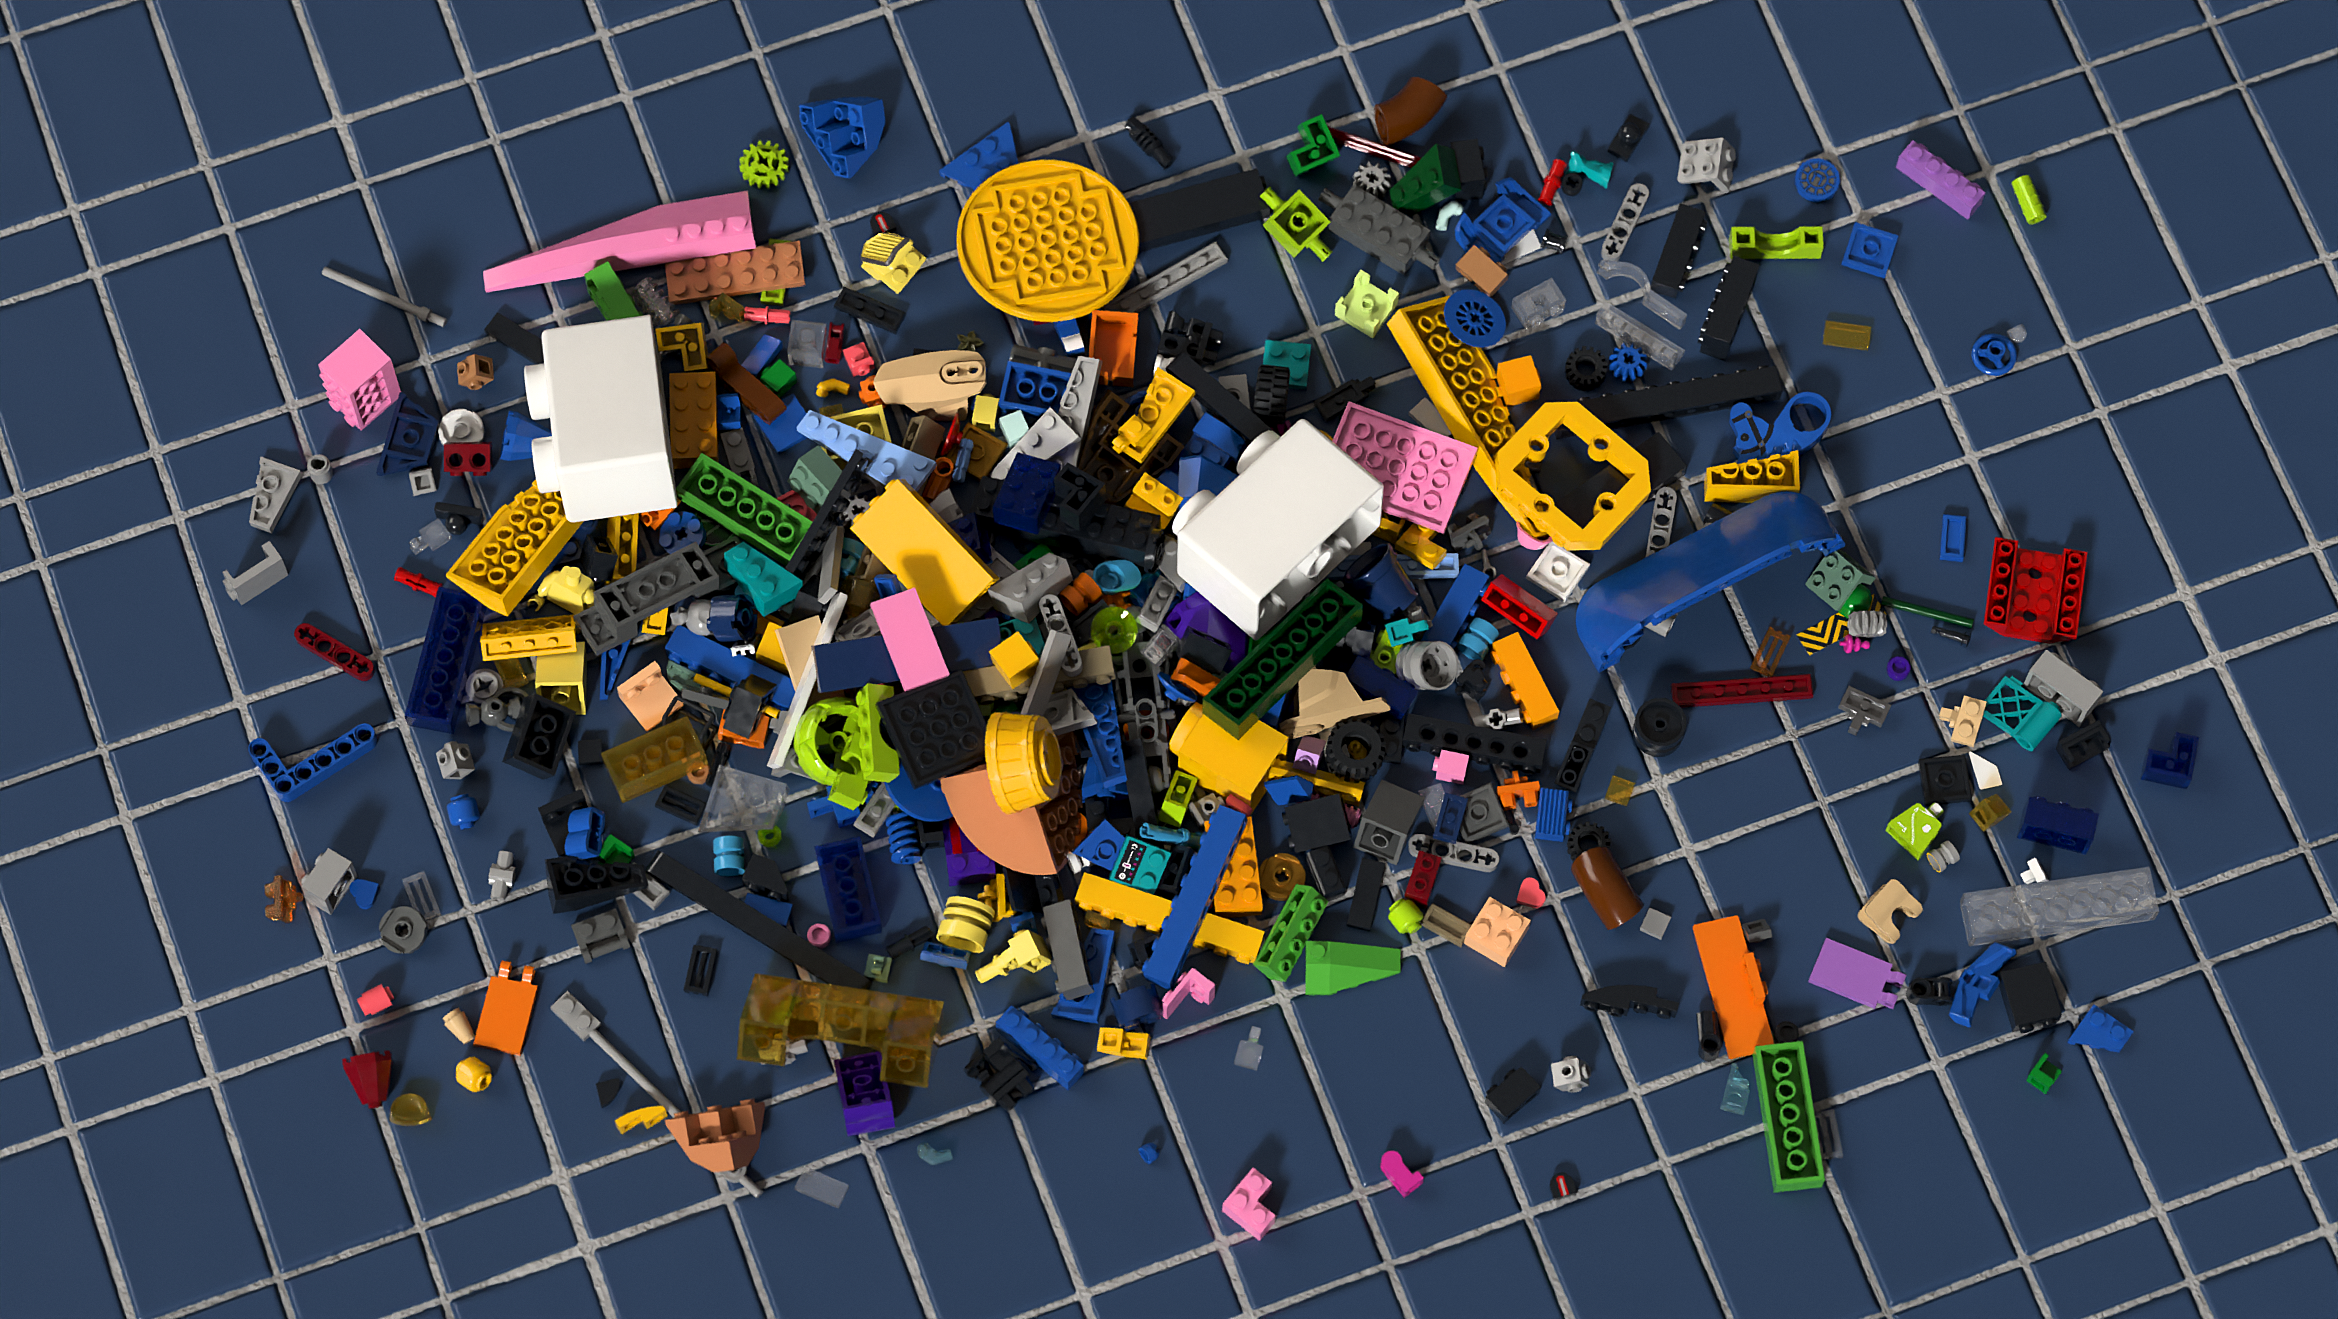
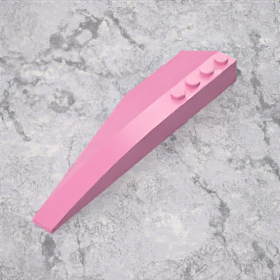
[483,191,756,292]

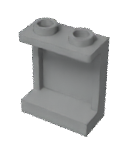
[222,541,288,606]

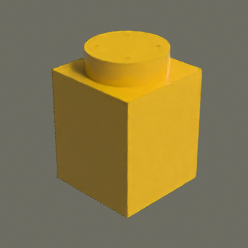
[1168,702,1289,817]

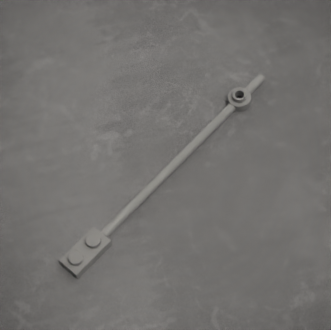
[550,991,763,1198]

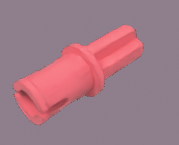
[744,306,791,324]

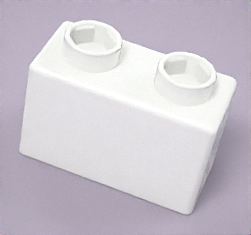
[524,315,678,523]
[1172,419,1384,640]

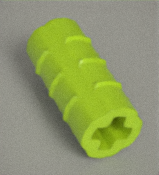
[2011,175,2047,224]

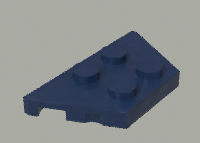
[376,392,440,476]

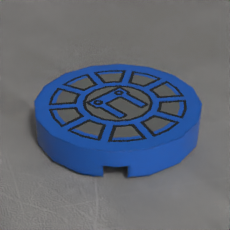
[1794,158,1840,202]

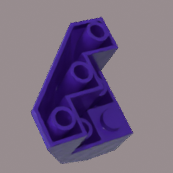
[1163,591,1249,674]

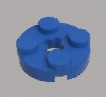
[659,512,706,554]

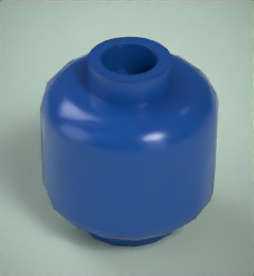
[446,794,480,830]

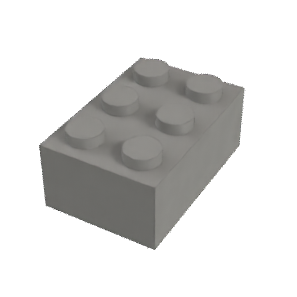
[2023,650,2103,727]

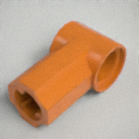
[921,457,955,503]

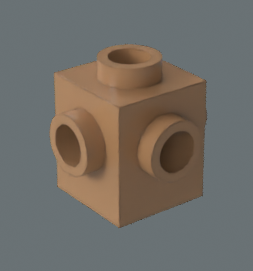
[457,354,494,390]

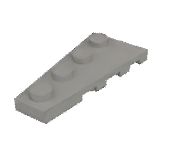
[989,407,1083,483]

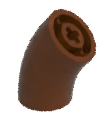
[1374,77,1447,145]
[1571,847,1644,930]

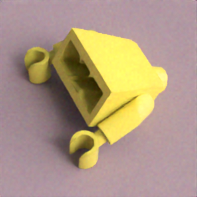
[527,566,595,634]

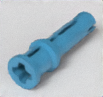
[1140,823,1203,852]

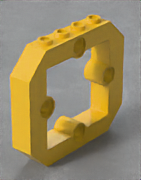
[1495,402,1651,551]

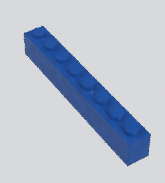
[1142,805,1248,990]

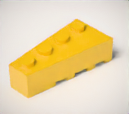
[1704,450,1800,503]

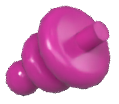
[1839,634,1871,654]

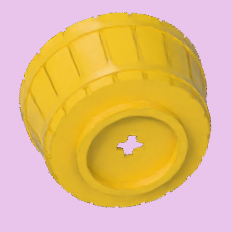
[985,712,1062,815]

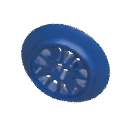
[1444,290,1506,347]

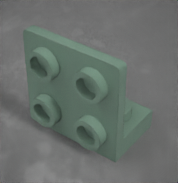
[1806,549,1876,611]

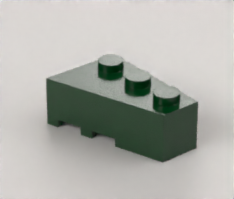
[1390,143,1462,216]

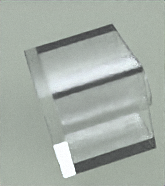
[787,320,828,368]

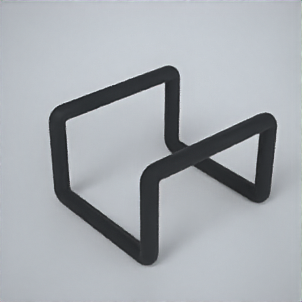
[662,696,718,752]

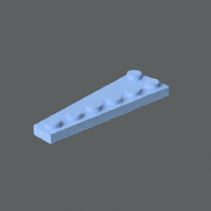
[796,410,937,492]

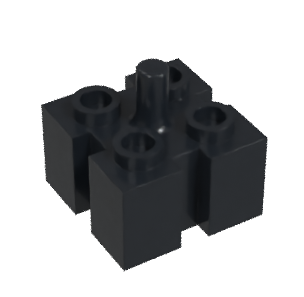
[1330,611,1379,662]

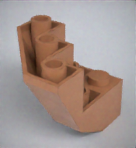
[665,1099,765,1172]

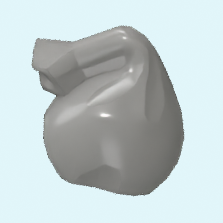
[670,599,714,637]

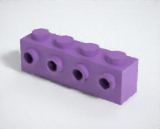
[1896,140,1985,219]

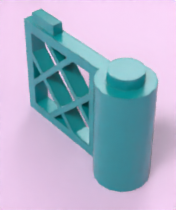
[1983,676,2062,751]

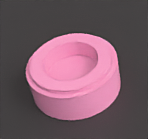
[807,924,831,949]

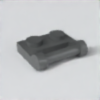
[571,909,630,964]

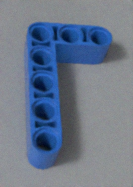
[248,723,377,802]

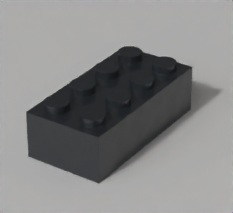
[1698,256,1760,361]

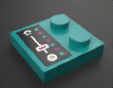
[1109,834,1171,895]

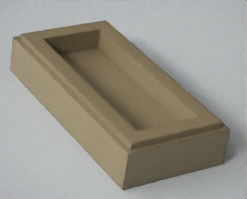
[1420,903,1472,948]

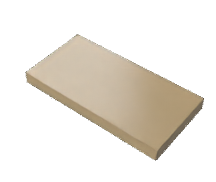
[775,615,846,715]

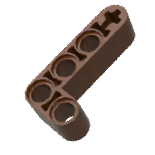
[706,342,787,425]

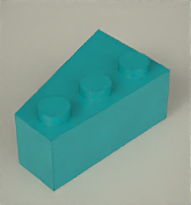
[724,542,803,617]

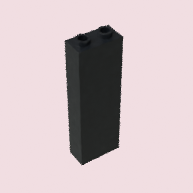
[1129,168,1271,252]
[1554,432,1687,529]

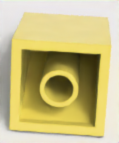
[535,642,587,715]

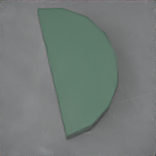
[666,659,702,692]

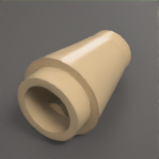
[443,1008,475,1045]

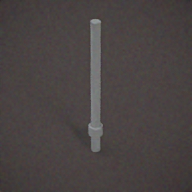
[322,267,447,327]

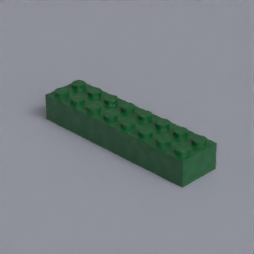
[1202,579,1363,740]

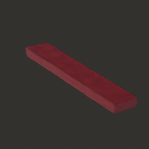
[1671,674,1813,708]

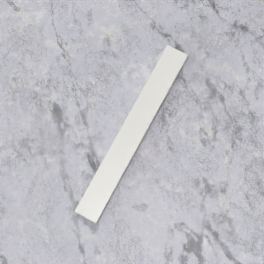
[767,592,848,769]

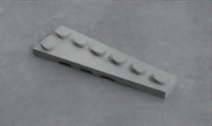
[1028,356,1103,492]

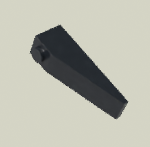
[545,856,649,914]

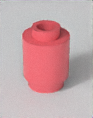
[357,984,394,1016]

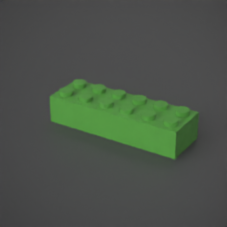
[676,453,812,566]
[1752,1041,1825,1193]

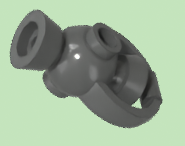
[465,687,529,732]

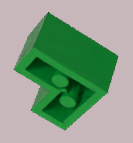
[1286,114,1340,177]

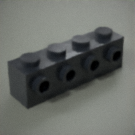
[1650,203,1708,299]

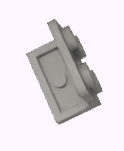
[1678,138,1736,191]

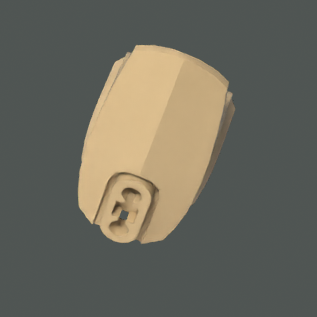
[873,350,986,421]
[1278,669,1391,739]

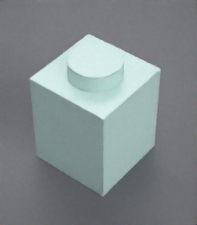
[999,410,1029,450]

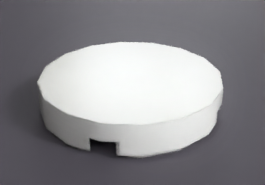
[438,409,485,446]

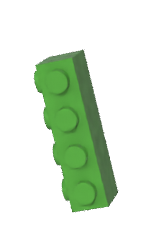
[1253,884,1329,982]

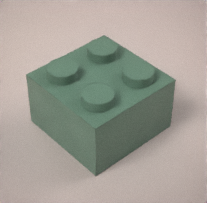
[787,445,842,514]

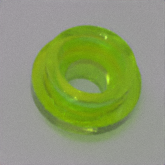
[758,824,781,847]

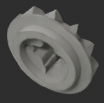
[466,669,504,704]

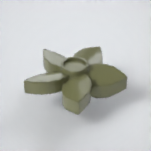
[957,330,983,352]

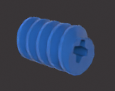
[886,812,921,865]

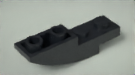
[1554,699,1611,793]
[1580,985,1679,1019]

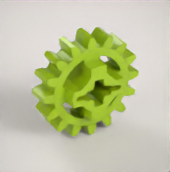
[740,140,789,189]

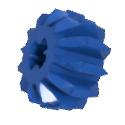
[1609,343,1648,382]

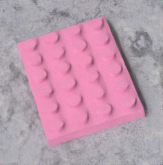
[1332,401,1478,534]

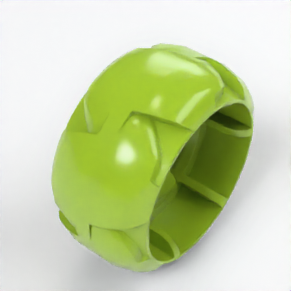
[793,697,884,786]

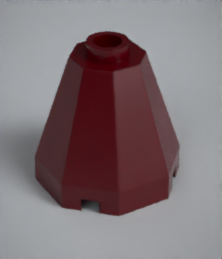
[342,1050,393,1109]

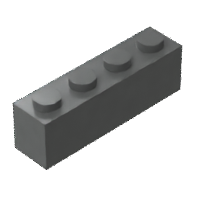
[1041,899,1094,1001]

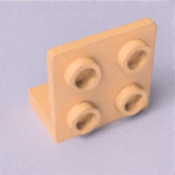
[617,661,684,731]

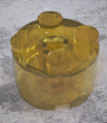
[839,575,881,621]

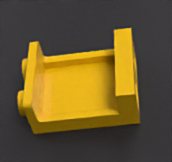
[1124,472,1183,530]

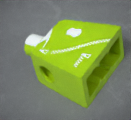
[1885,802,1944,861]

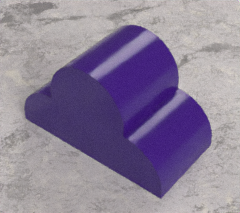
[834,1051,895,1136]

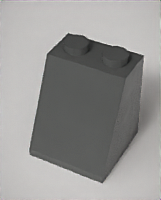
[1353,780,1425,865]

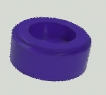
[1886,656,1911,681]

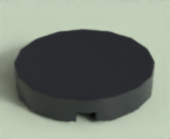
[1144,528,1166,574]

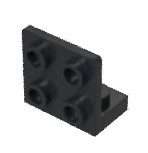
[538,789,588,857]
[1002,866,1065,913]

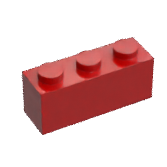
[1481,574,1558,640]

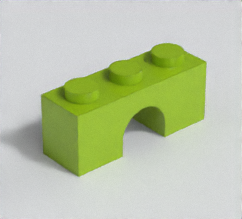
[828,731,871,810]

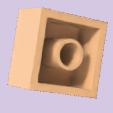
[1464,897,1531,967]

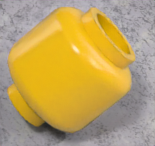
[456,1057,492,1092]

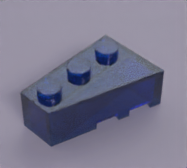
[1346,655,1419,720]

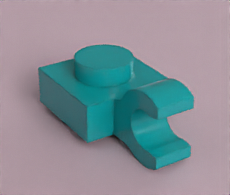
[1385,618,1429,647]

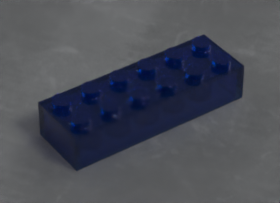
[405,587,487,734]

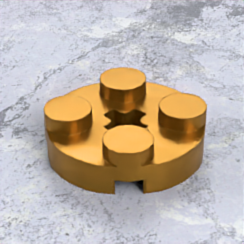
[1259,853,1306,901]

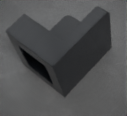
[917,819,945,850]

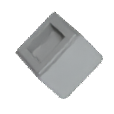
[409,467,437,496]

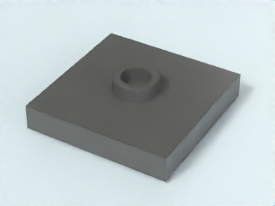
[681,684,729,710]
[1460,783,1510,844]

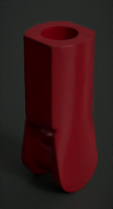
[824,322,845,364]

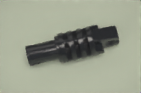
[1125,116,1174,170]

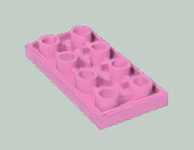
[870,588,949,691]

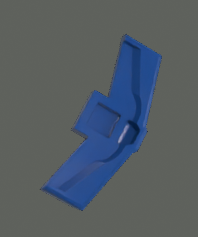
[1949,942,2017,1028]

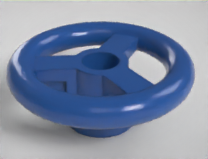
[1971,333,2017,376]

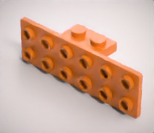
[1692,915,1774,1059]

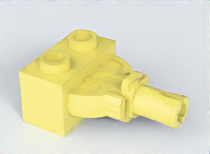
[975,929,1053,984]

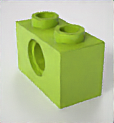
[1158,770,1198,828]

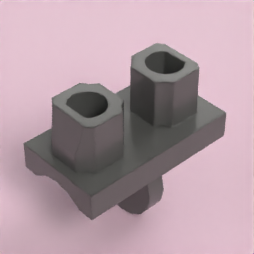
[1447,512,1491,553]

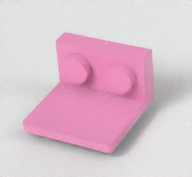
[1162,968,1215,1020]

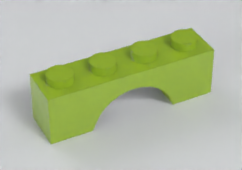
[1729,227,1823,259]
[856,683,900,783]

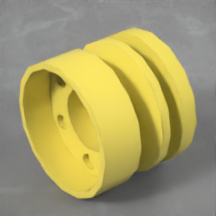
[936,896,995,953]

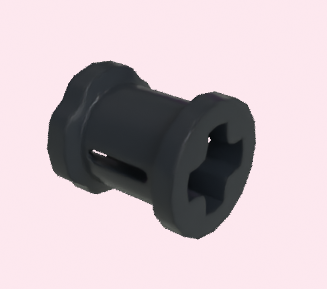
[1541,229,1569,255]

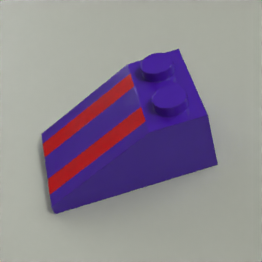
[942,817,996,886]

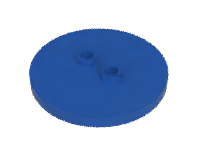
[884,745,953,822]

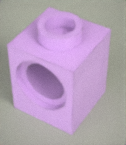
[1293,735,1326,774]

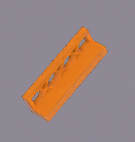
[1170,658,1221,698]

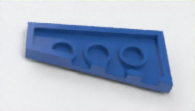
[1051,928,1116,1023]

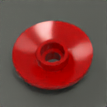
[940,413,964,457]

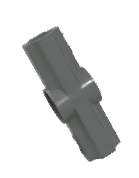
[1009,344,1077,373]

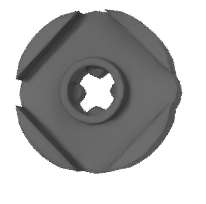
[379,906,429,954]

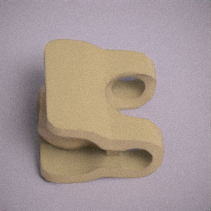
[1858,879,1923,944]

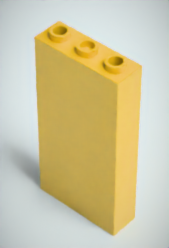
[850,479,1000,625]

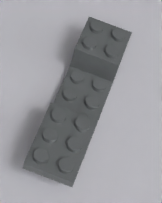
[573,535,741,656]

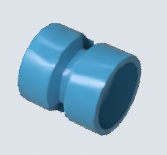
[839,537,865,580]
[1457,618,1499,660]
[713,836,745,877]

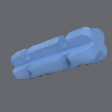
[952,438,973,483]

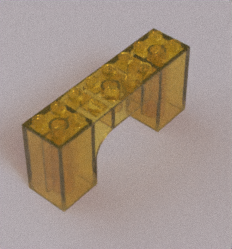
[737,973,944,1088]

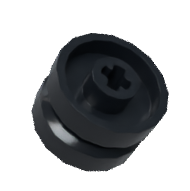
[1632,698,1686,757]

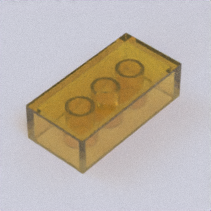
[601,716,709,803]

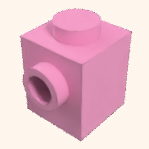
[1432,750,1469,785]

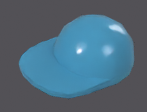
[1093,560,1142,595]

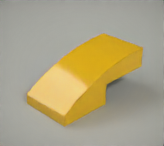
[1097,1027,1151,1059]
[615,1106,668,1134]

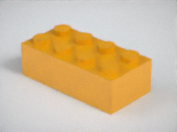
[669,372,719,469]
[1204,816,1263,919]

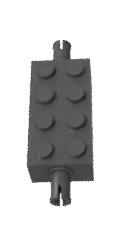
[1318,184,1441,276]

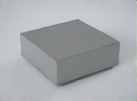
[1640,908,1671,940]

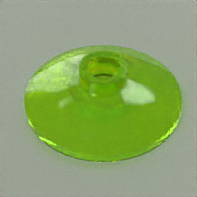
[1091,607,1138,654]

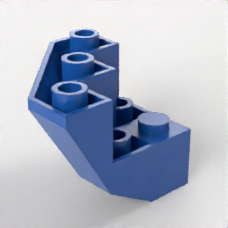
[799,97,885,178]
[1178,455,1238,509]

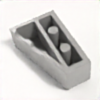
[988,553,1073,624]

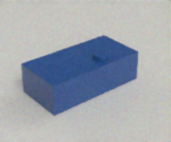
[998,361,1099,426]

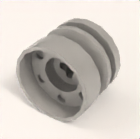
[1395,641,1458,690]

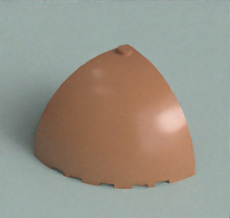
[940,731,1083,875]

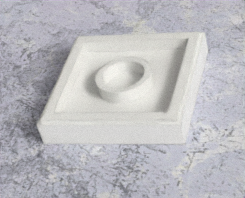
[1526,541,1590,603]

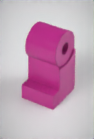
[1381,1151,1424,1198]

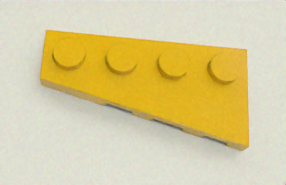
[1123,367,1195,464]

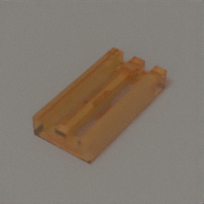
[1750,627,1791,677]

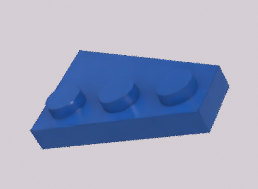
[1071,818,1125,871]

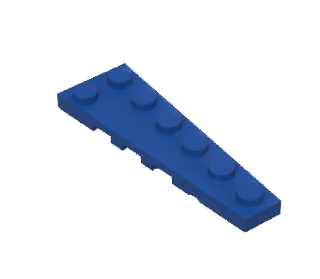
[1066,680,1127,788]

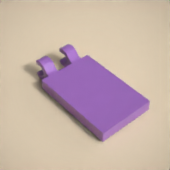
[1808,938,1906,1009]

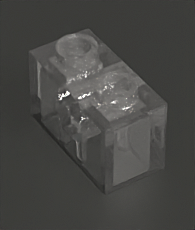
[1511,278,1566,329]

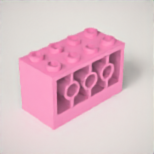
[318,329,401,431]

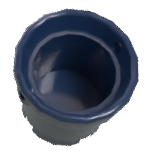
[1343,543,1418,620]

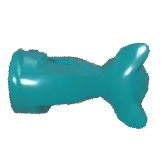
[1565,151,1614,189]

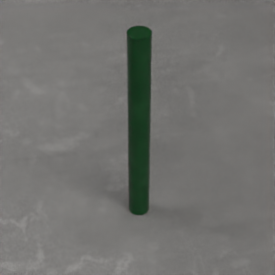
[1881,596,1974,628]

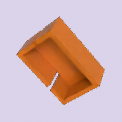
[1089,310,1138,387]

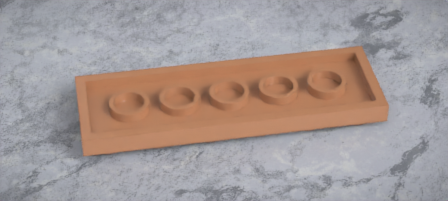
[665,240,806,305]

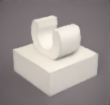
[2020,858,2049,886]

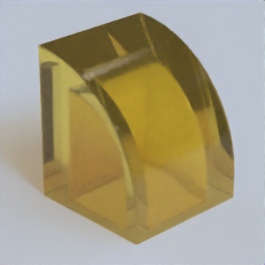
[1969,794,2012,832]

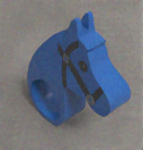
[1729,392,1831,464]

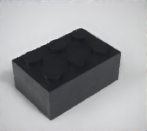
[502,693,576,780]

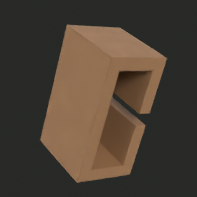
[1456,245,1508,297]

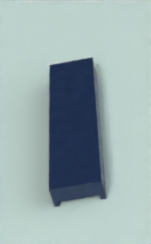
[811,618,1002,693]

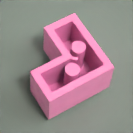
[1222,1168,1276,1241]

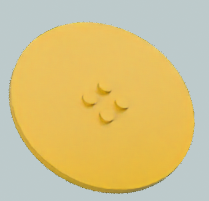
[957,160,1139,322]

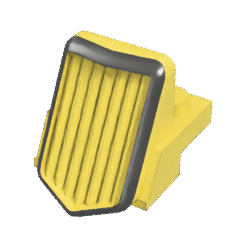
[860,232,927,294]

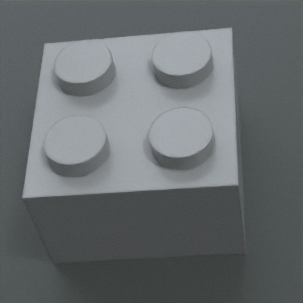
[301,848,358,915]

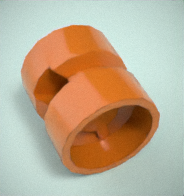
[1058,572,1102,616]

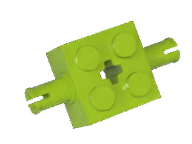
[1259,187,1333,262]

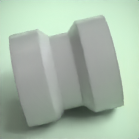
[1927,841,1960,873]

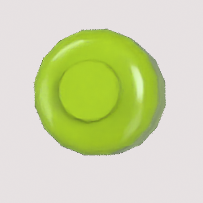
[1388,898,1423,934]

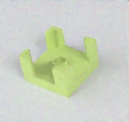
[1335,270,1399,339]

